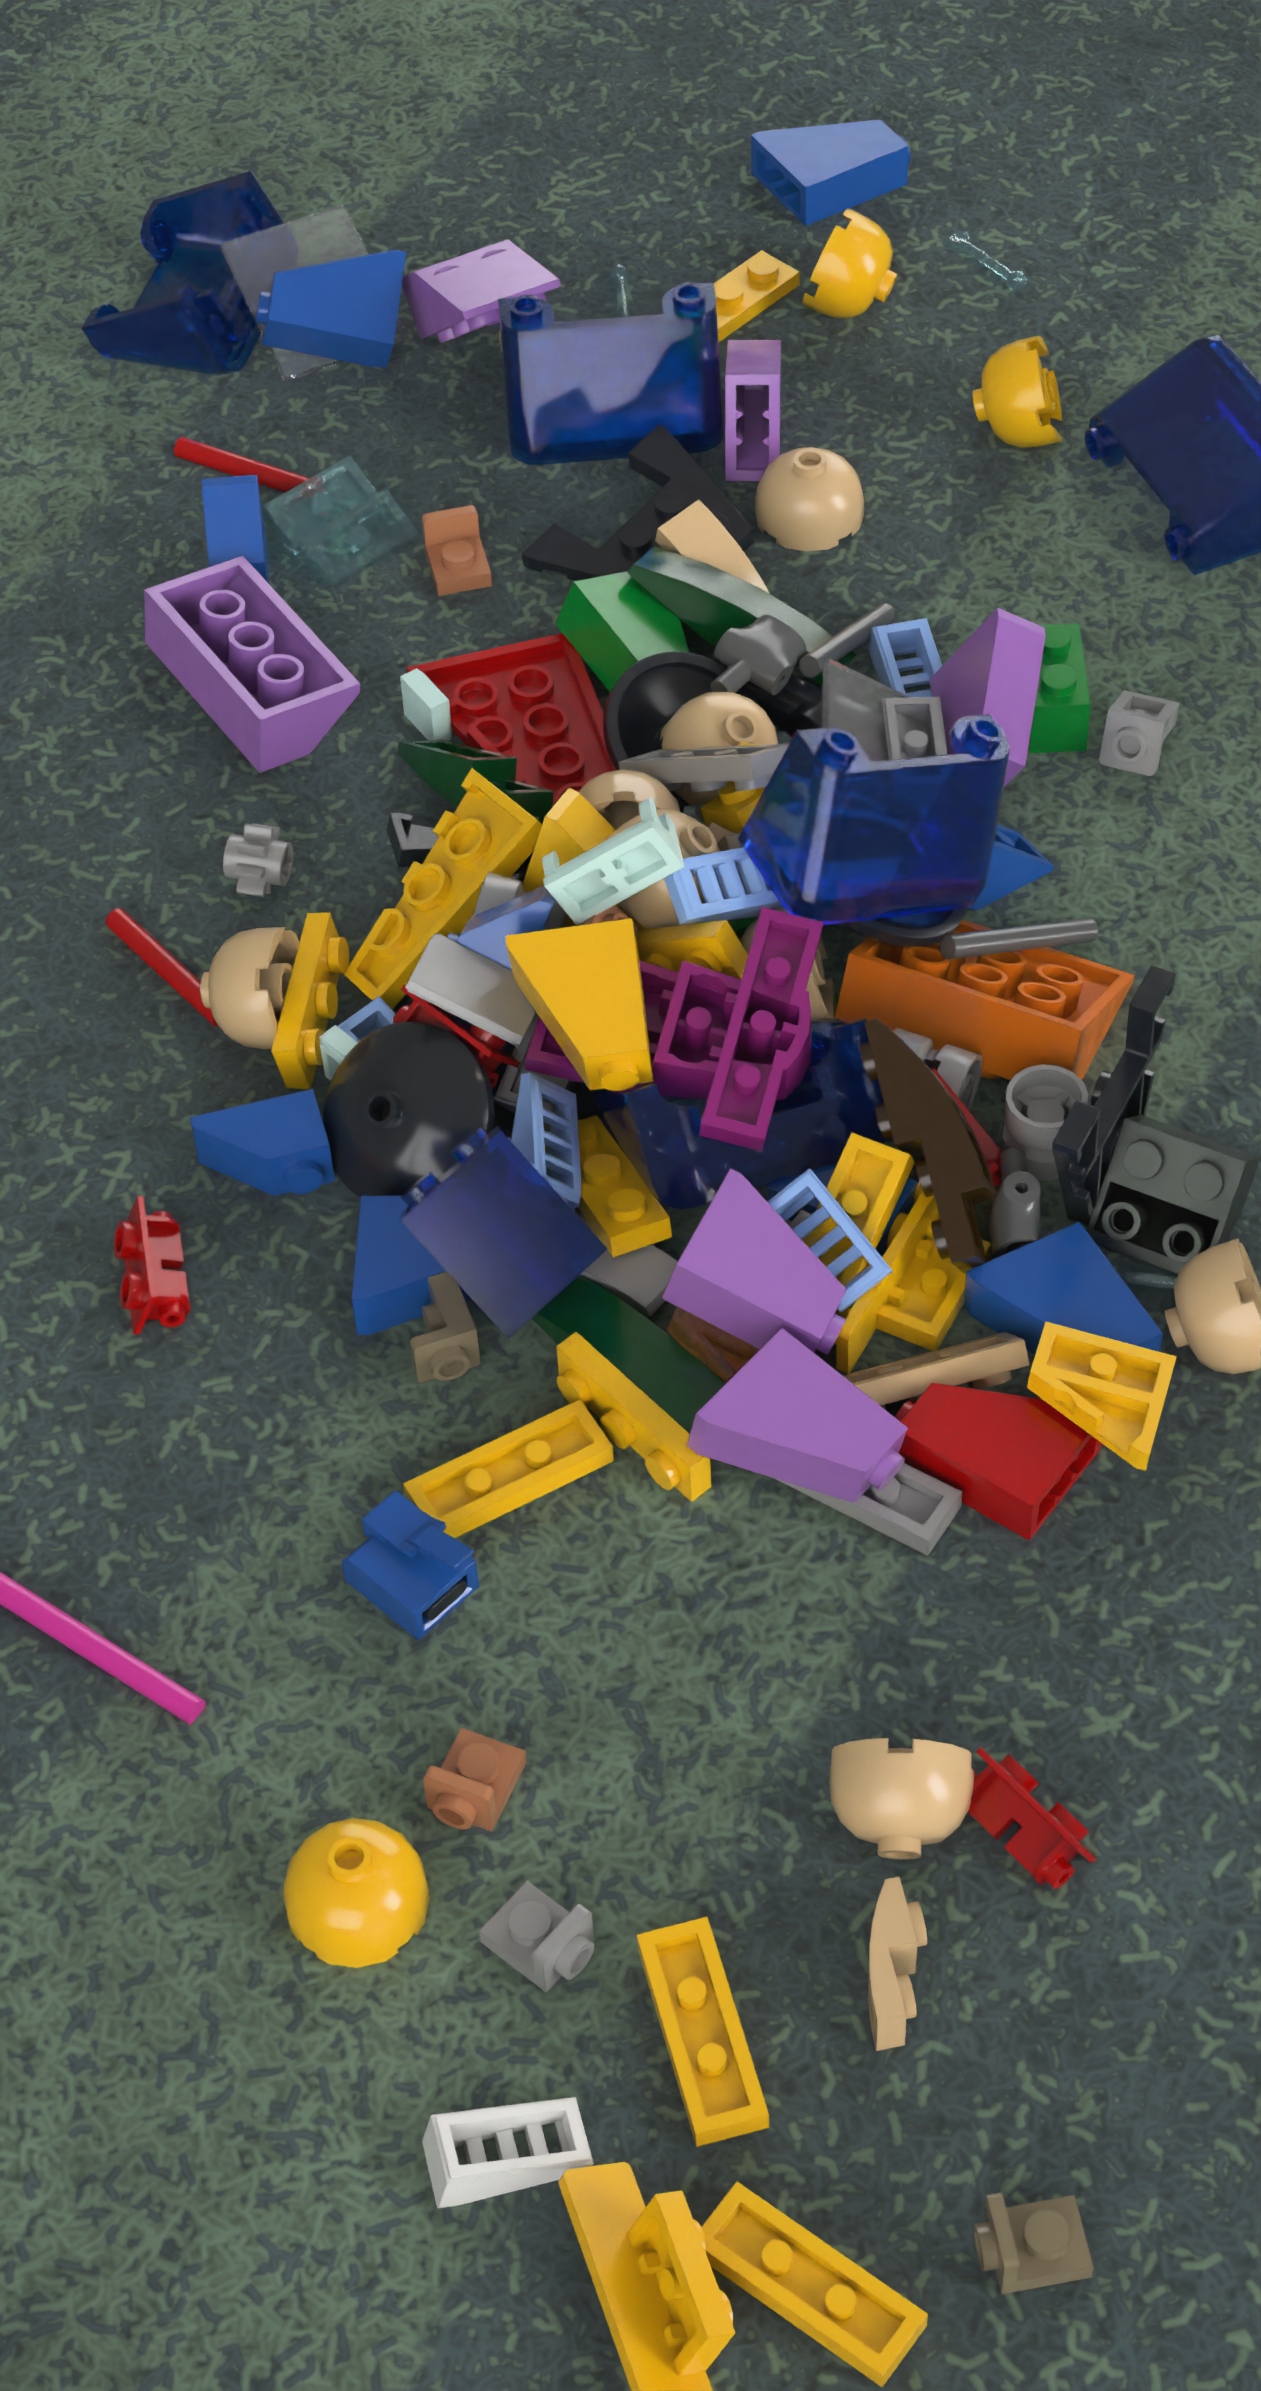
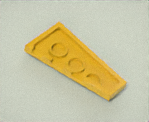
[344,768,542,1010]

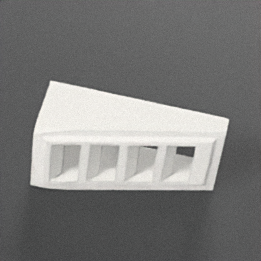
[422,2097,594,2208]

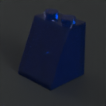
[400,1126,608,1339]

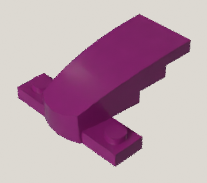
[525,907,824,1151]

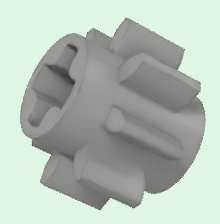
[223,823,293,897]

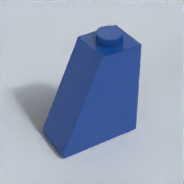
[751,120,911,226]
[255,250,406,367]
[352,1196,530,1335]
[964,1222,1163,1355]

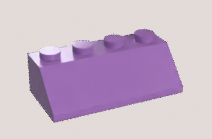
[144,556,360,773]

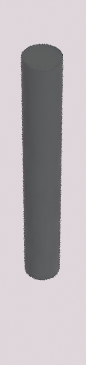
[799,603,895,678]
[940,918,1098,959]

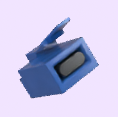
[342,1490,479,1641]

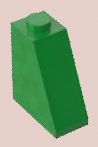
[555,571,689,692]

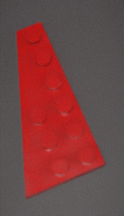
[406,633,616,807]

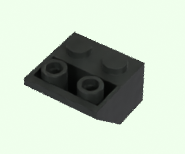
[1087,1115,1261,1274]

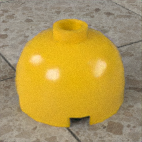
[802,208,898,318]
[973,336,1062,448]
[283,1818,430,1968]

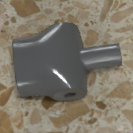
[710,614,807,695]
[987,1148,1041,1259]

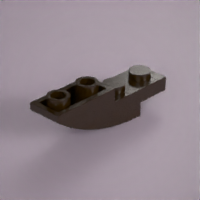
[860,1018,998,1273]

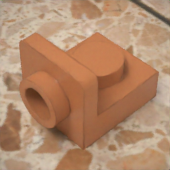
[422,505,492,596]
[423,1728,527,1832]

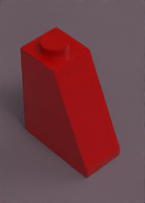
[895,1383,1102,1541]

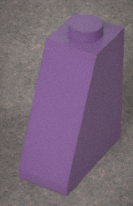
[725,340,781,481]
[930,608,1046,798]
[662,1168,847,1355]
[687,1328,908,1503]

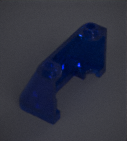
[81,171,297,376]
[498,282,723,465]
[1085,334,1261,575]
[738,714,1010,925]
[593,1018,885,1210]

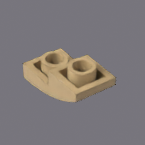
[655,499,769,593]
[868,1877,927,2051]

